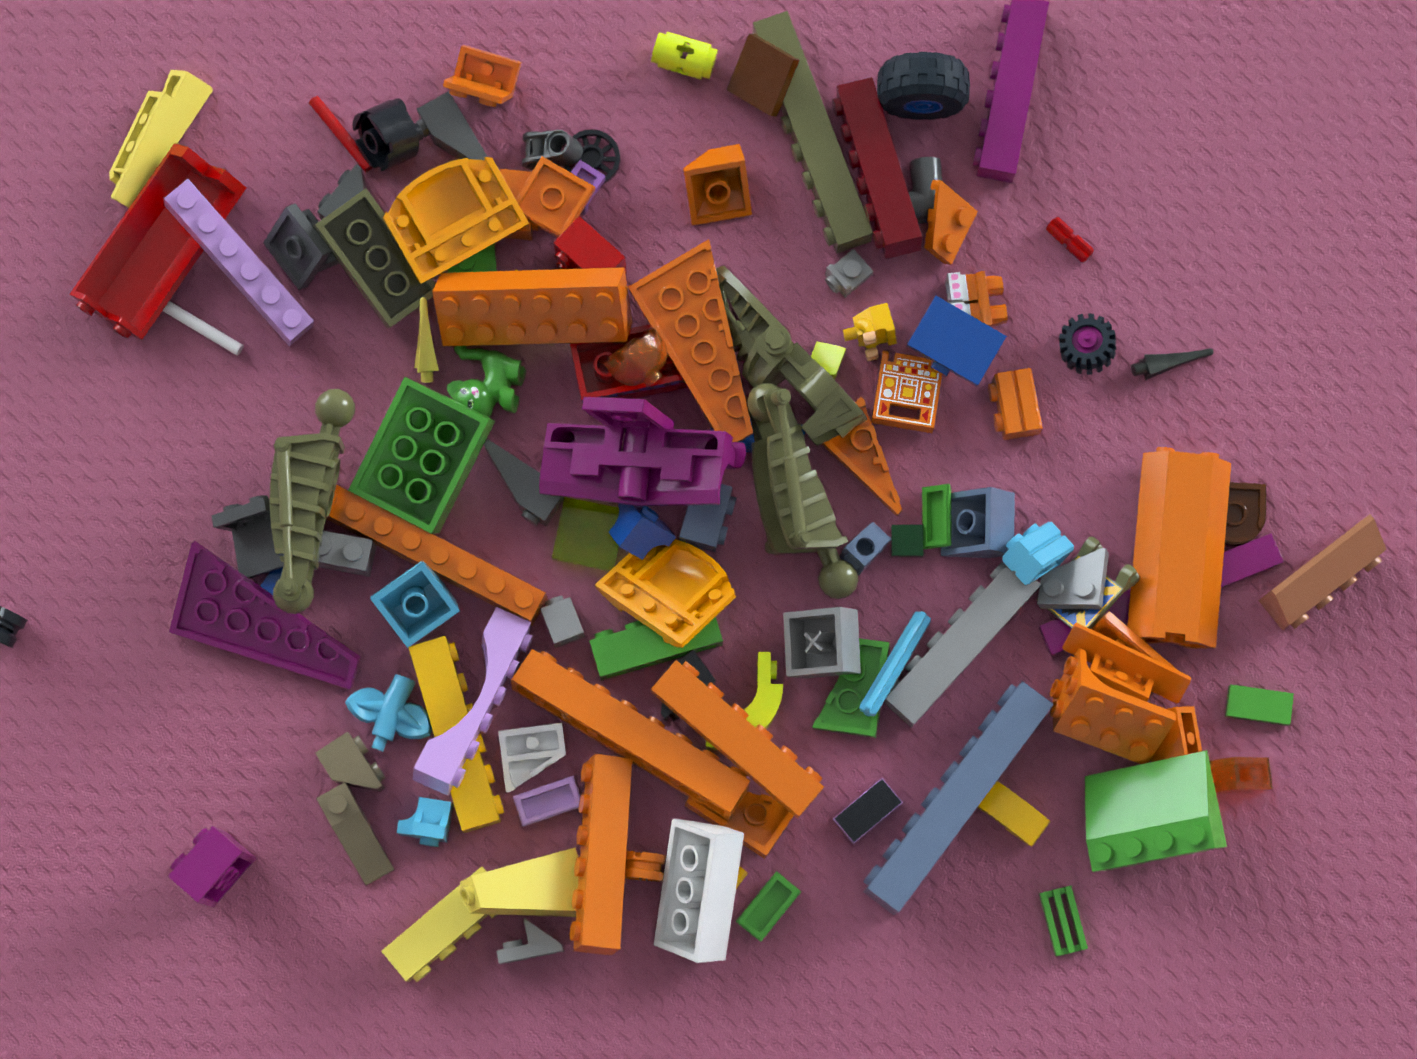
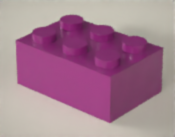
[168,826,257,908]

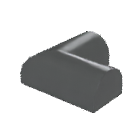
[909,157,942,224]

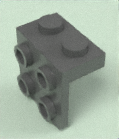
[212,495,284,579]

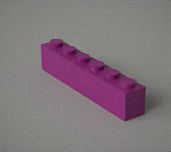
[972,0,1049,183]

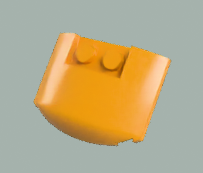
[383,157,529,285]
[595,539,736,648]

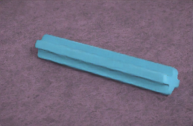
[859,611,931,717]

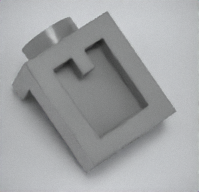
[825,249,874,298]

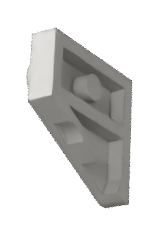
[1037,548,1109,610]

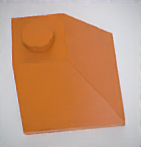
[683,144,752,226]

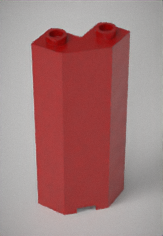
[69,143,247,340]

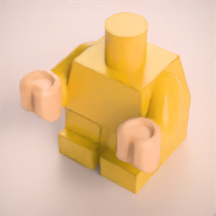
[842,303,897,361]

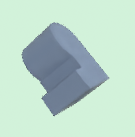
[839,522,892,576]

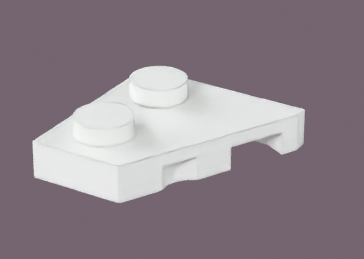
[498,722,566,792]

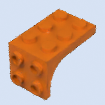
[1050,648,1176,764]

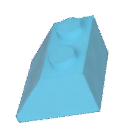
[370,560,460,648]

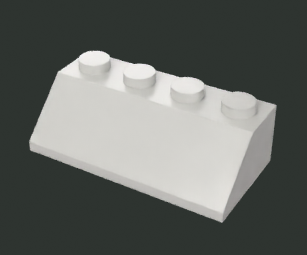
[654,819,744,963]

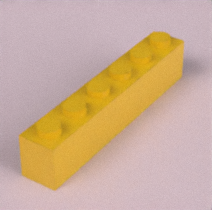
[408,636,505,833]

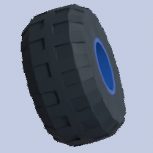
[877,52,970,120]

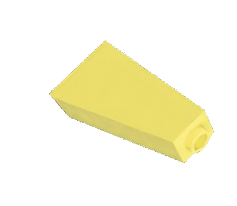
[460,847,578,917]

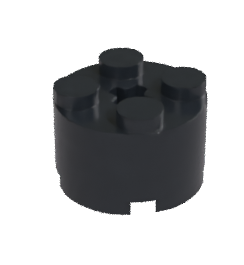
[352,98,423,171]

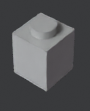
[540,596,585,648]

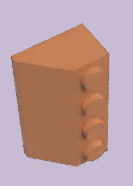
[1258,514,1387,630]

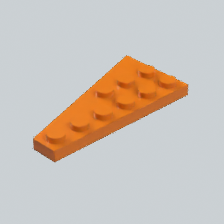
[628,239,753,442]

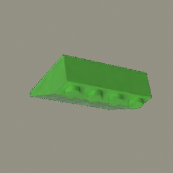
[348,377,495,534]
[1085,751,1227,872]

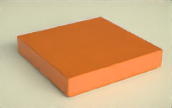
[515,156,595,238]

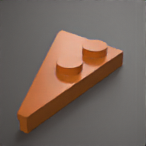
[822,397,903,516]

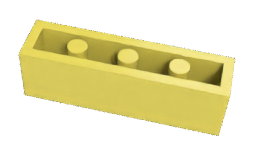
[381,866,498,982]

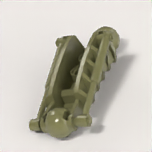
[747,383,859,599]
[270,389,355,614]

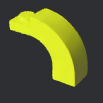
[706,652,783,750]

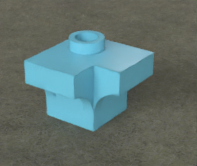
[396,797,454,847]

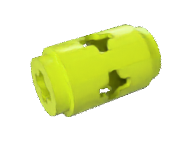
[651,31,718,80]

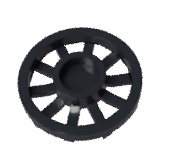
[564,129,620,184]

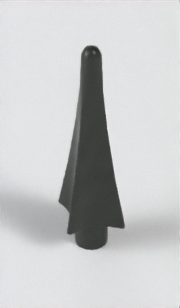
[1131,348,1214,380]

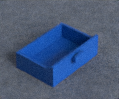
[907,296,1007,387]

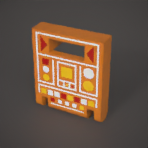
[871,350,942,433]

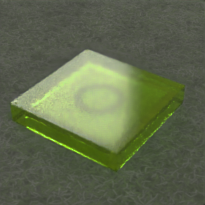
[552,497,619,571]

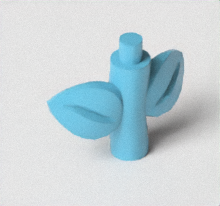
[345,674,432,752]

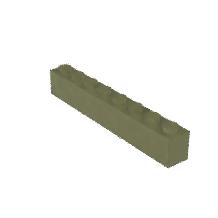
[752,11,873,254]

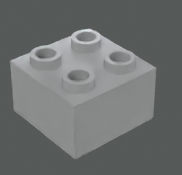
[783,607,861,678]

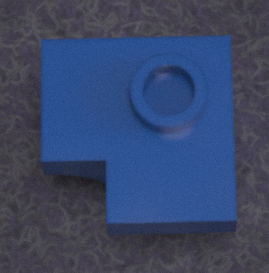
[608,504,676,560]

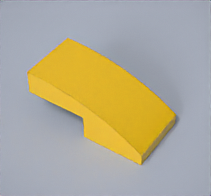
[978,781,1050,848]

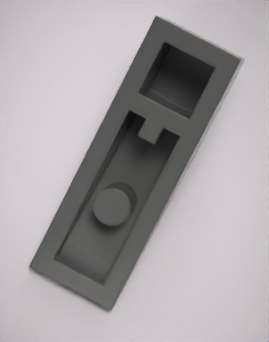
[416,91,488,161]
[484,439,566,526]

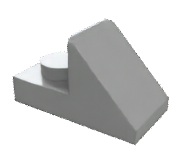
[496,918,564,965]

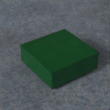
[891,525,923,558]

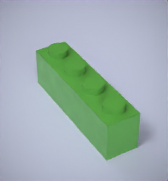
[589,617,723,681]

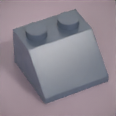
[941,487,1015,558]

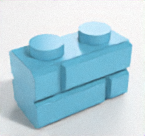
[1002,522,1074,585]

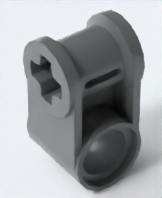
[522,129,583,169]

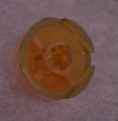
[603,327,668,387]

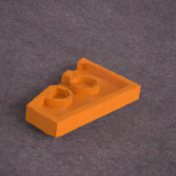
[685,792,794,859]

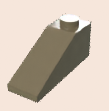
[316,782,395,886]

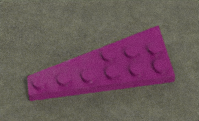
[169,541,360,689]

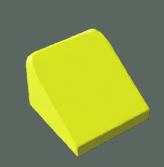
[811,341,847,379]

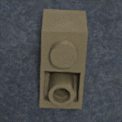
[315,732,386,792]

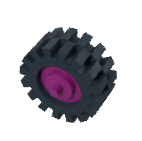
[1059,313,1116,375]

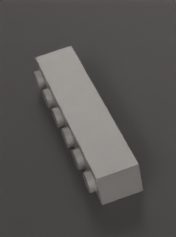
[884,562,1041,728]

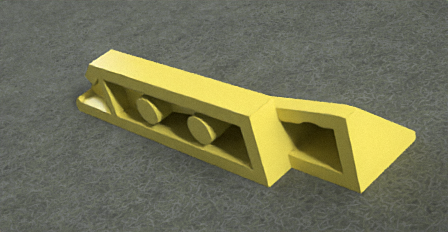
[109,69,213,208]

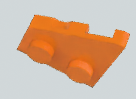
[924,180,978,265]

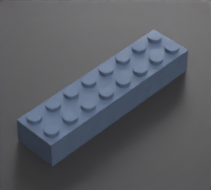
[863,681,1054,915]

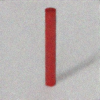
[309,96,372,173]

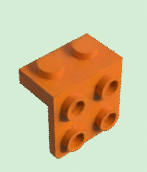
[443,45,522,107]

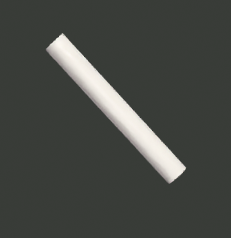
[163,301,244,356]

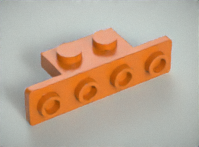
[1062,623,1191,703]

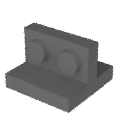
[263,203,339,290]

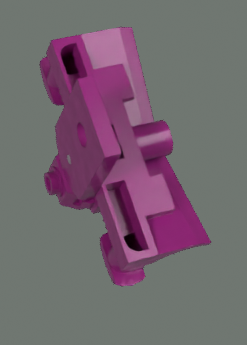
[539,397,746,506]

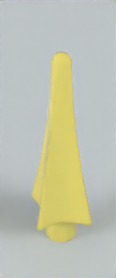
[414,297,439,383]

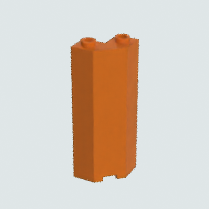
[1127,447,1231,649]

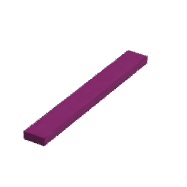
[1039,533,1284,656]

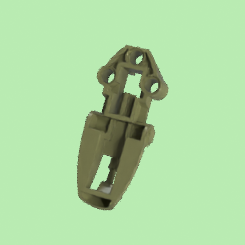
[716,265,867,446]

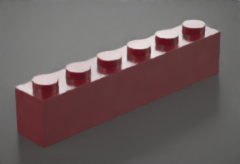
[832,77,922,259]

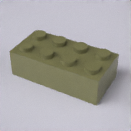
[313,188,436,328]

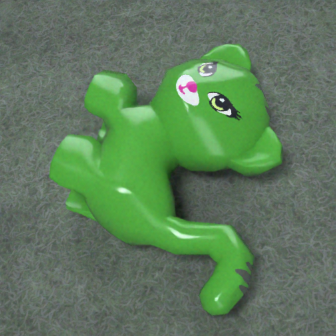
[447,346,526,417]

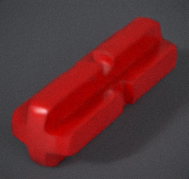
[1046,217,1094,262]

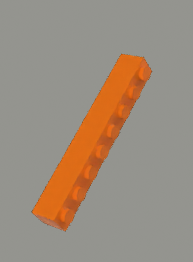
[326,485,548,626]
[511,649,750,821]

